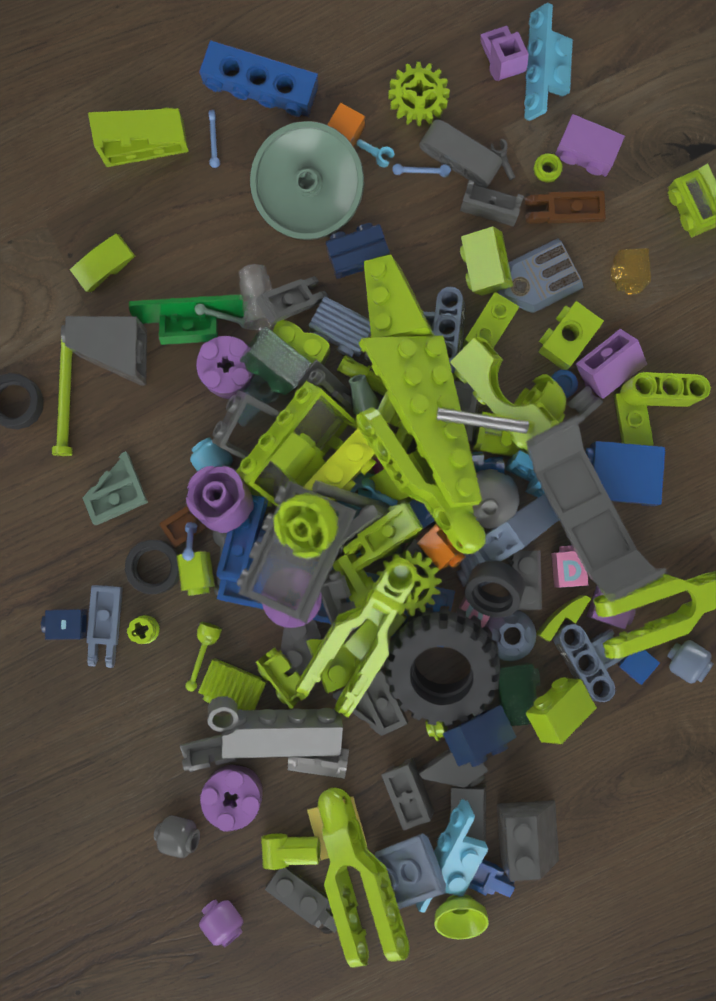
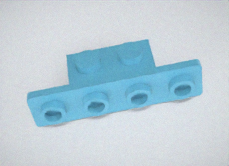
[524,3,573,121]
[416,799,488,913]

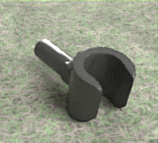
[491,139,516,181]

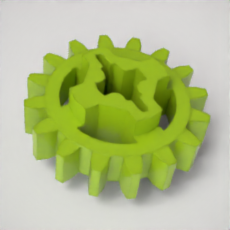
[388,62,450,126]
[377,550,442,616]

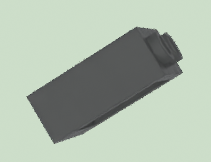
[212,391,305,477]

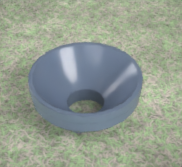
[485,610,536,661]

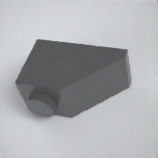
[418,748,488,788]

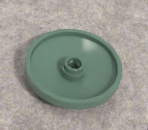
[250,121,364,240]

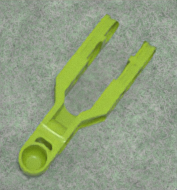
[356,407,486,554]
[295,558,416,717]
[594,571,716,659]
[318,788,409,968]

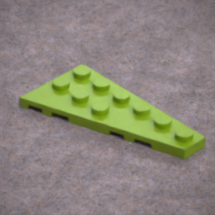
[358,335,482,507]

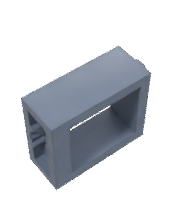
[475,494,559,563]

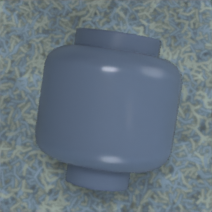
[667,640,714,684]

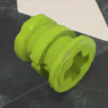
[127,615,160,644]

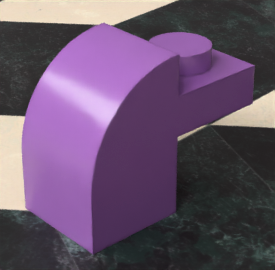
[480,26,529,81]

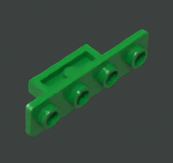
[128,295,246,345]

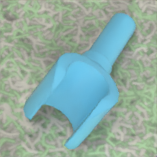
[357,139,395,167]

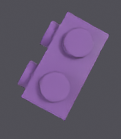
[576,329,647,399]

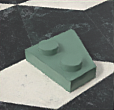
[83,451,149,526]

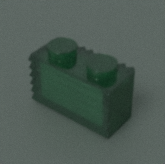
[240,326,311,395]
[498,662,540,726]

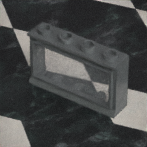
[237,481,356,623]

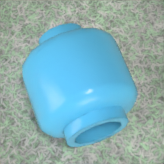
[190,437,233,472]

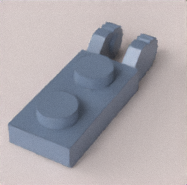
[87,585,123,668]

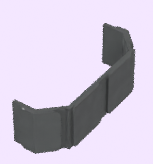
[526,415,666,601]

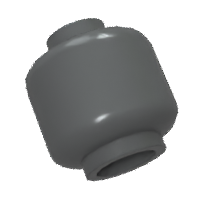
[154,815,200,858]

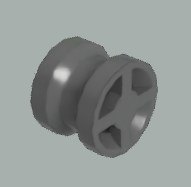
[567,385,604,418]

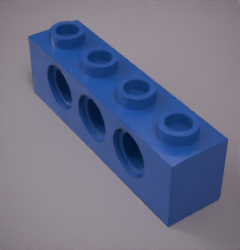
[199,40,319,117]

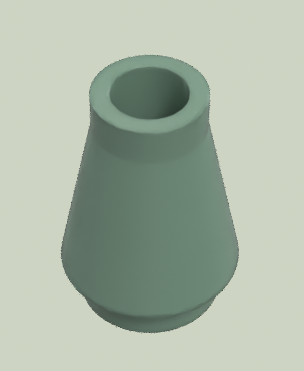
[349,375,380,415]

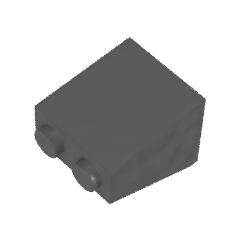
[61,316,147,385]
[497,800,559,881]

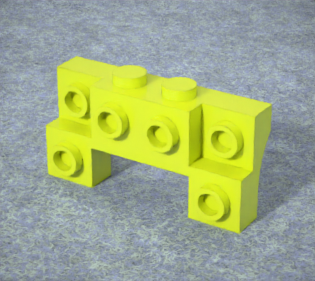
[295,421,395,502]

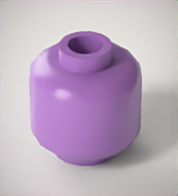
[199,899,243,947]

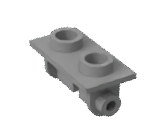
[287,748,349,779]

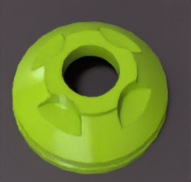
[434,895,489,939]

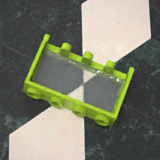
[236,381,358,506]

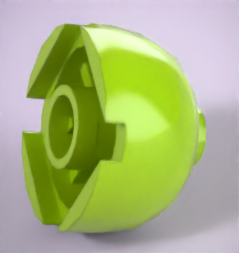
[514,374,566,423]
[274,493,338,558]

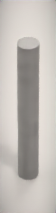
[436,408,529,434]
[312,481,390,508]

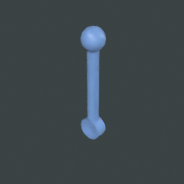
[209,110,220,168]
[392,164,451,177]
[182,522,197,561]

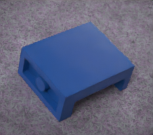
[585,441,665,507]

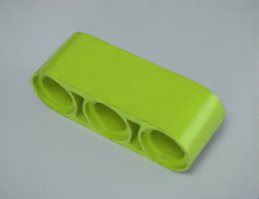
[620,372,711,407]

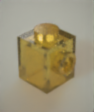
[611,248,651,294]

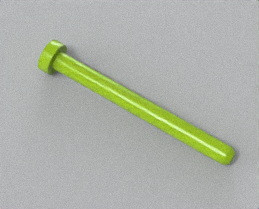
[52,340,72,456]

